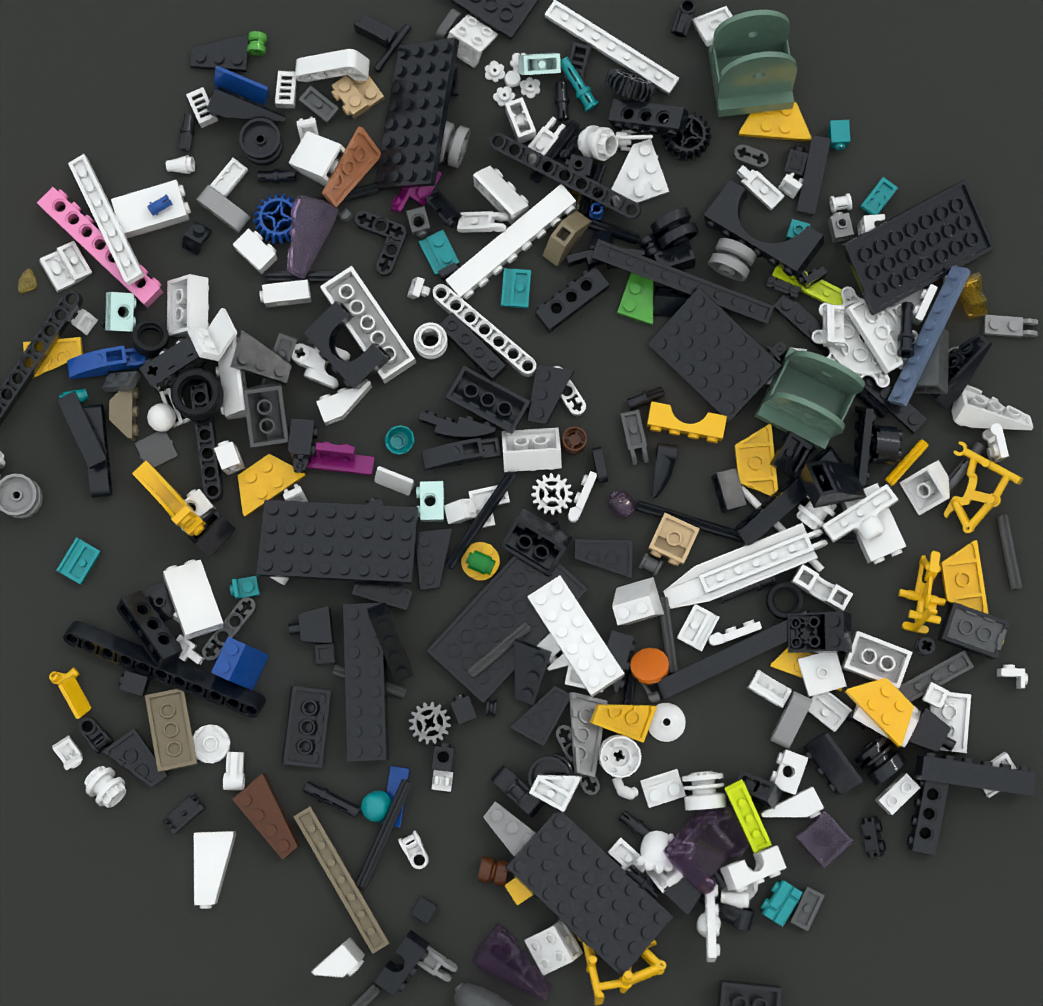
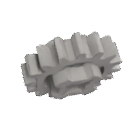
[409,702,451,744]

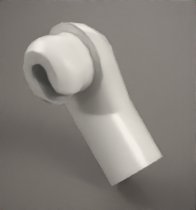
[612,777,638,800]

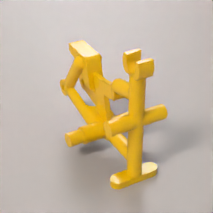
[944,441,1023,533]
[898,551,946,634]
[577,937,666,1005]

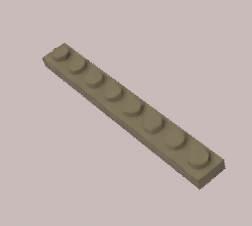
[293,806,390,954]

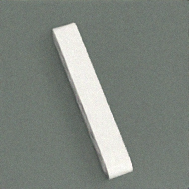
[433,284,536,377]

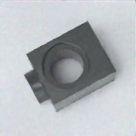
[406,206,431,238]

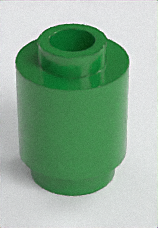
[466,550,496,575]

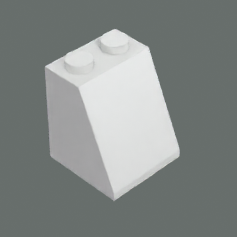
[289,131,346,186]
[612,577,664,625]

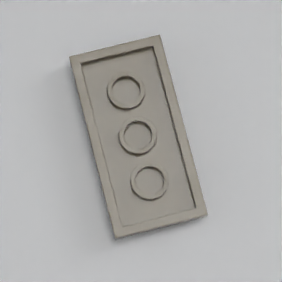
[145,689,198,772]

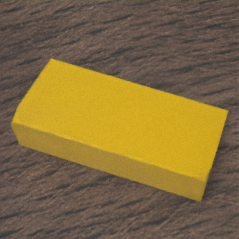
[58,676,91,719]

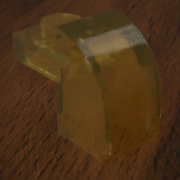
[959,272,988,319]

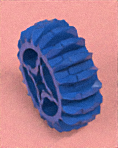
[253,194,305,244]

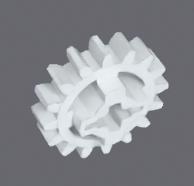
[531,473,573,516]

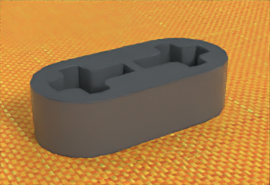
[435,8,462,40]
[733,144,769,170]

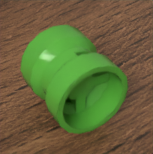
[247,31,267,56]

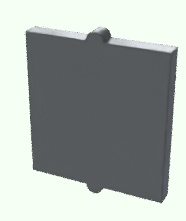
[135,431,178,468]

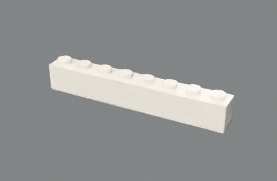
[445,184,576,300]

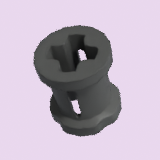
[638,553,663,576]

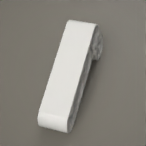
[295,49,370,82]

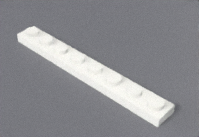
[544,0,679,95]
[68,154,145,285]

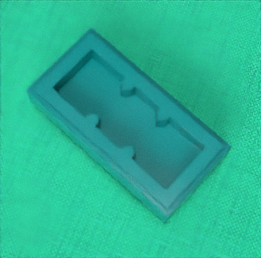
[860,177,898,215]

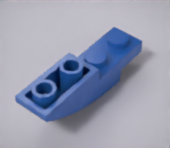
[67,346,146,379]

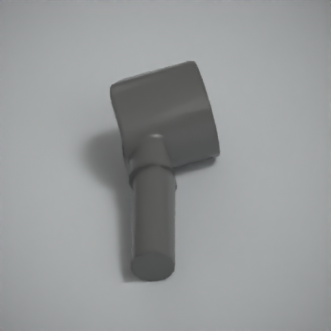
[326,206,352,222]
[640,682,660,703]

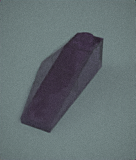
[287,195,339,279]
[472,923,552,1002]

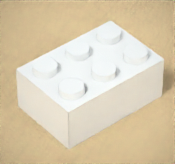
[841,631,912,689]

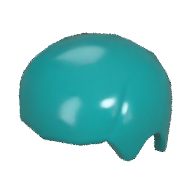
[384,425,415,455]
[361,790,392,822]

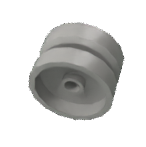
[439,121,470,168]
[708,238,757,282]
[0,473,43,519]

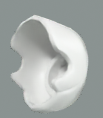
[147,403,176,432]

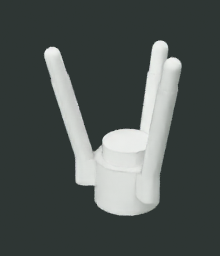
[616,130,658,158]

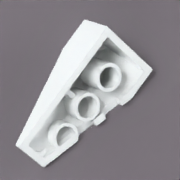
[951,385,1034,430]

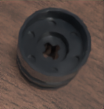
[853,735,907,786]

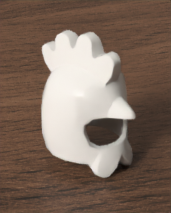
[637,831,680,873]

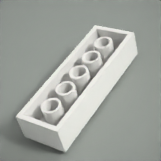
[320,266,416,384]
[527,576,624,697]

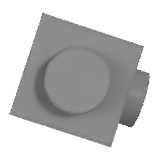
[828,212,854,243]

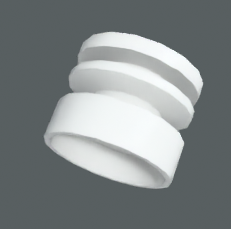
[598,734,641,778]
[682,771,726,810]

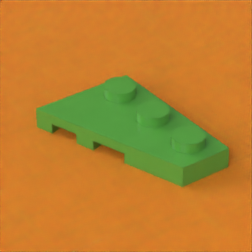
[617,273,653,326]

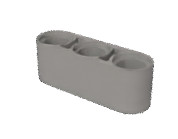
[196,185,250,233]
[770,691,812,749]

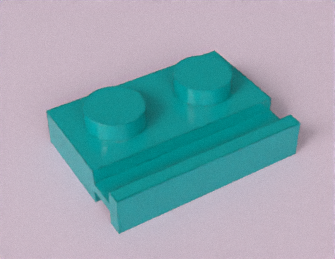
[419,230,460,276]
[501,268,531,309]
[56,537,101,585]

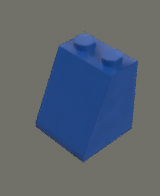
[211,637,270,690]

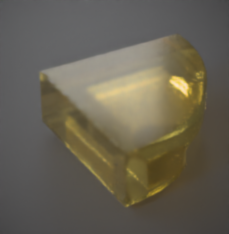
[18,268,38,294]

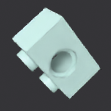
[518,53,561,75]
[105,292,136,332]
[416,481,444,522]

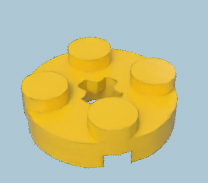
[461,542,500,581]

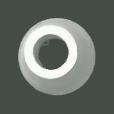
[166,155,195,174]
[721,890,750,909]

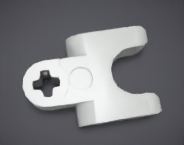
[292,344,351,389]

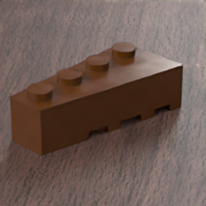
[232,773,300,860]

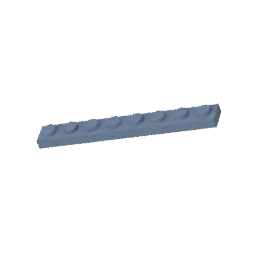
[888,266,971,407]

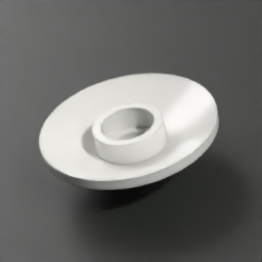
[649,703,686,742]

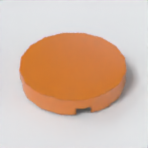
[630,648,669,684]

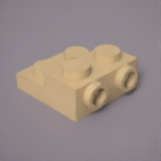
[331,75,385,119]
[648,513,700,566]

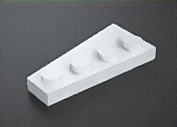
[845,299,903,374]

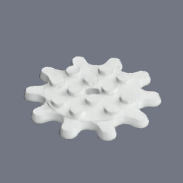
[811,286,919,388]

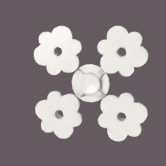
[485,53,540,106]

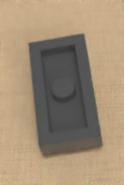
[299,85,340,124]
[101,371,141,392]
[789,886,825,931]

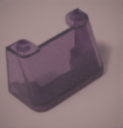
[664,807,750,894]

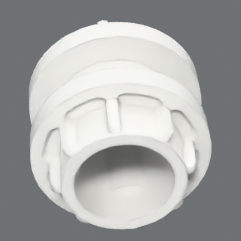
[578,125,618,161]
[414,323,448,359]
[796,495,837,531]
[85,766,126,808]

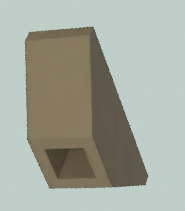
[542,210,592,267]
[109,386,139,441]

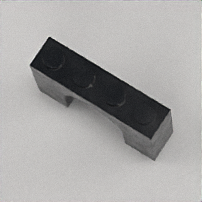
[304,301,391,389]

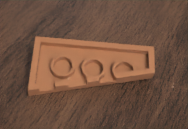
[322,127,381,208]

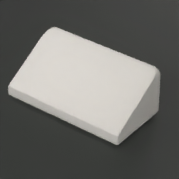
[375,466,415,496]

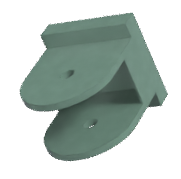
[708,10,797,117]
[754,347,865,451]

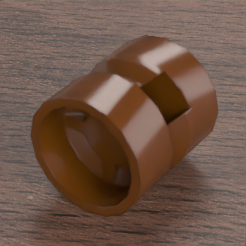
[562,426,587,455]
[477,856,509,887]

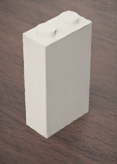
[111,180,191,238]
[841,483,906,564]
[163,559,223,640]

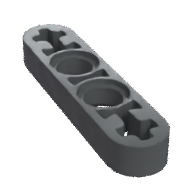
[202,597,257,661]
[555,725,600,795]

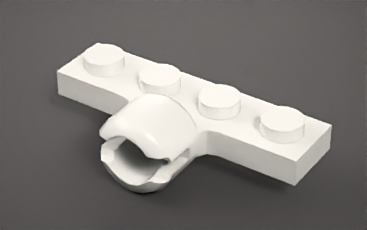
[822,484,898,543]
[696,878,721,962]

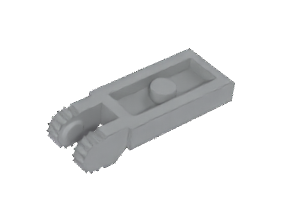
[983,315,1038,338]
[416,946,458,982]

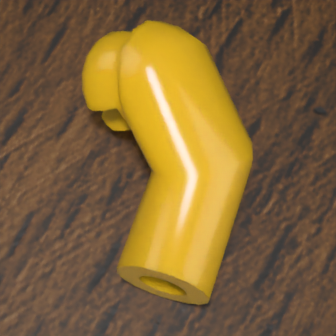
[49,667,80,685]

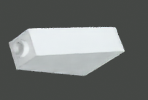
[194,831,236,909]

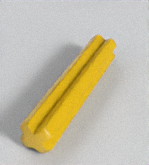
[885,439,928,486]

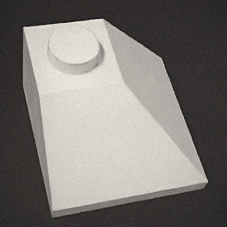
[900,460,950,515]

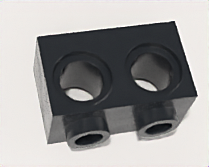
[736,770,782,809]

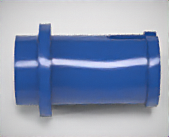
[147,194,173,216]
[589,203,604,220]

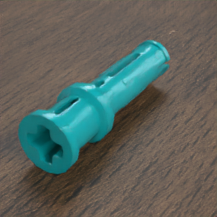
[560,57,600,112]

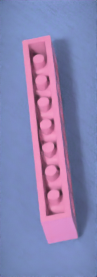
[37,187,163,308]

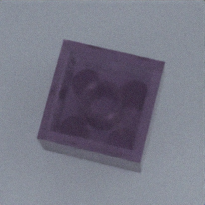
[794,811,853,868]

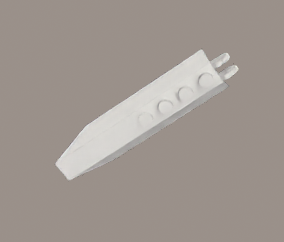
[663,523,828,609]

